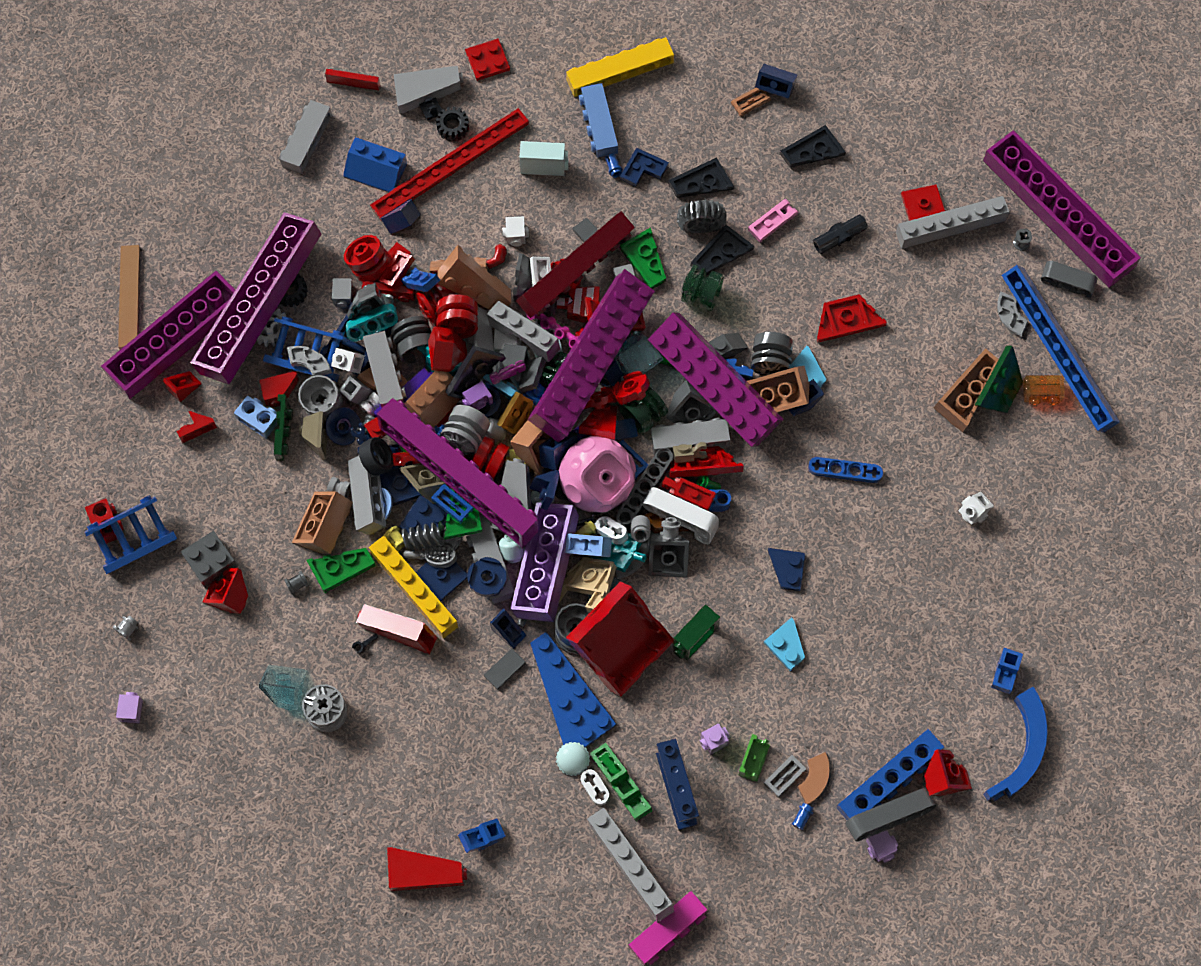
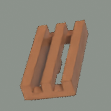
[731,88,771,117]

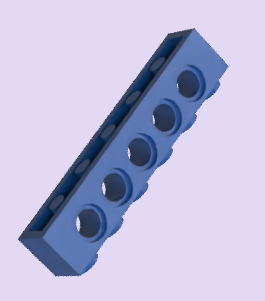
[837,729,944,820]

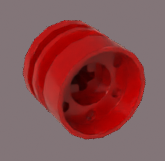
[416,283,456,327]

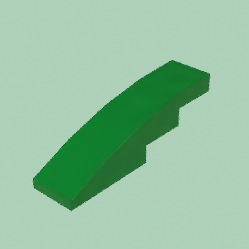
[589,743,653,822]

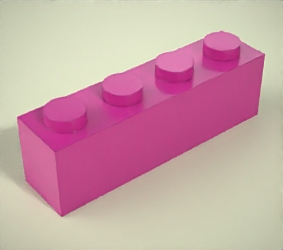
[628,891,707,966]

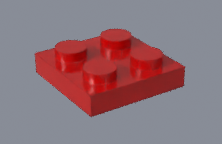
[465,39,510,81]

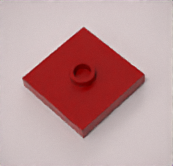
[901,184,945,221]

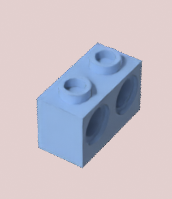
[234,395,277,439]
[565,534,612,557]

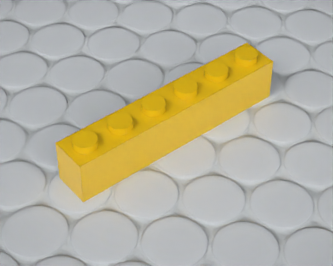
[566,37,674,97]
[369,536,458,639]

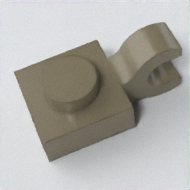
[673,442,707,463]

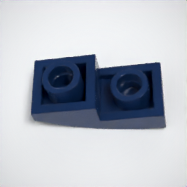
[612,418,638,441]

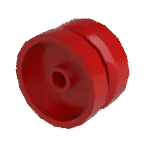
[344,235,392,282]
[436,294,478,339]
[472,435,510,482]

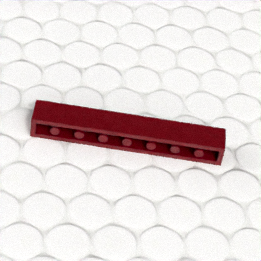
[516,211,635,318]

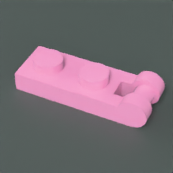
[748,199,799,243]

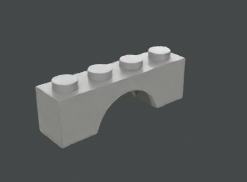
[487,301,560,362]

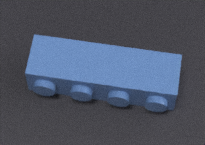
[578,83,618,158]

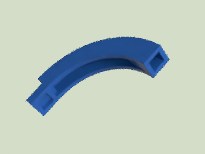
[983,687,1047,801]

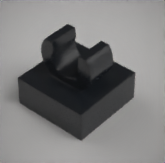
[419,97,442,121]

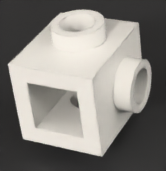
[958,492,994,525]

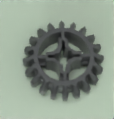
[677,199,727,233]

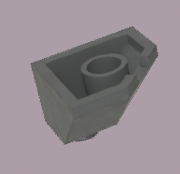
[513,253,533,302]
[347,283,386,320]
[666,380,717,424]

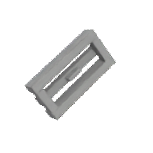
[764,755,806,797]

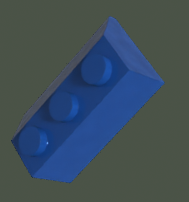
[343,137,407,192]

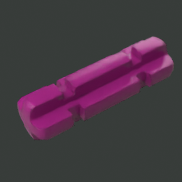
[489,360,526,384]

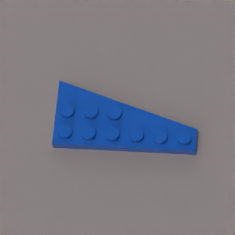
[530,632,616,748]

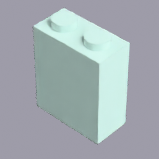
[519,141,569,176]

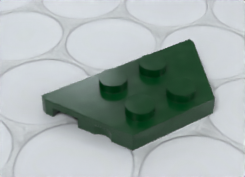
[975,345,1023,413]

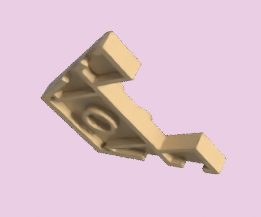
[559,557,616,612]

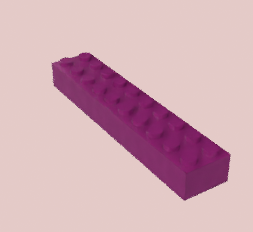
[983,130,1141,288]
[190,212,322,385]
[528,269,655,442]
[377,398,538,549]

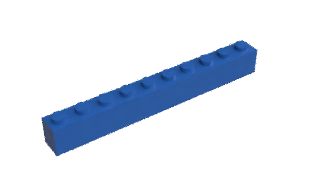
[1001,265,1120,432]

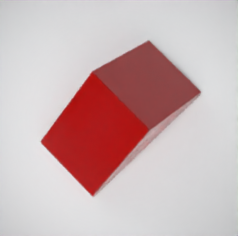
[163,371,202,402]

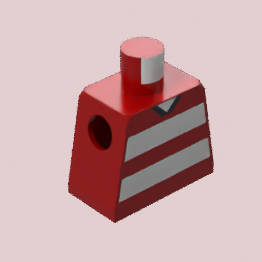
[557,286,600,324]

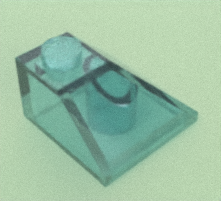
[259,665,307,710]

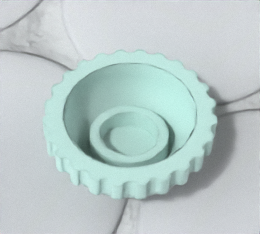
[556,742,590,776]

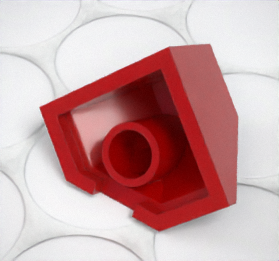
[428,326,467,372]
[202,568,248,614]
[924,749,972,796]

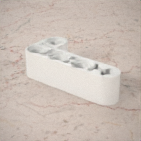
[642,487,719,545]

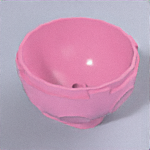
[558,436,636,512]

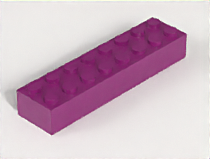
[101,271,235,399]
[648,312,784,447]

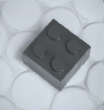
[181,530,238,588]

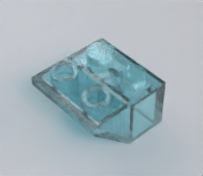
[613,330,663,375]

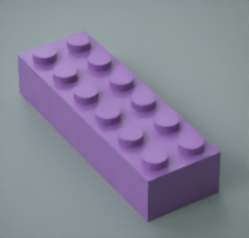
[511,502,579,622]

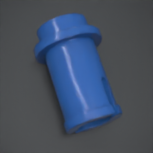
[605,153,623,178]
[792,803,814,830]

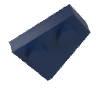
[768,548,805,591]

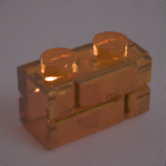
[1023,375,1065,405]

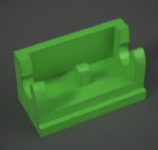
[738,734,770,782]

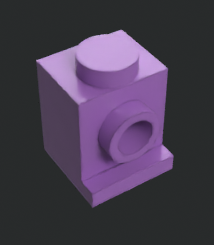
[462,381,493,410]

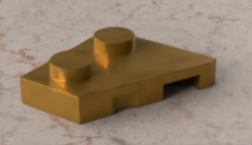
[497,392,533,435]

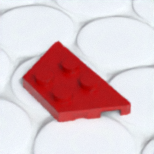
[817,294,887,343]
[670,446,744,478]

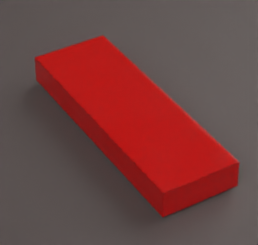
[325,69,380,91]

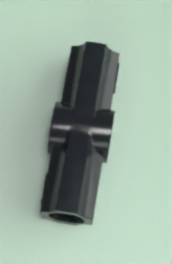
[813,214,868,254]

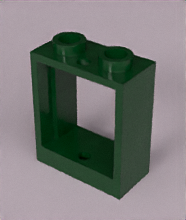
[673,604,720,660]

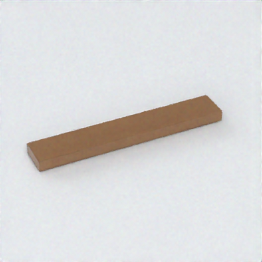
[118,245,140,349]

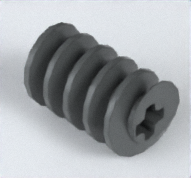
[402,521,446,552]

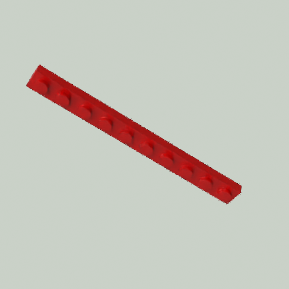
[370,108,529,220]

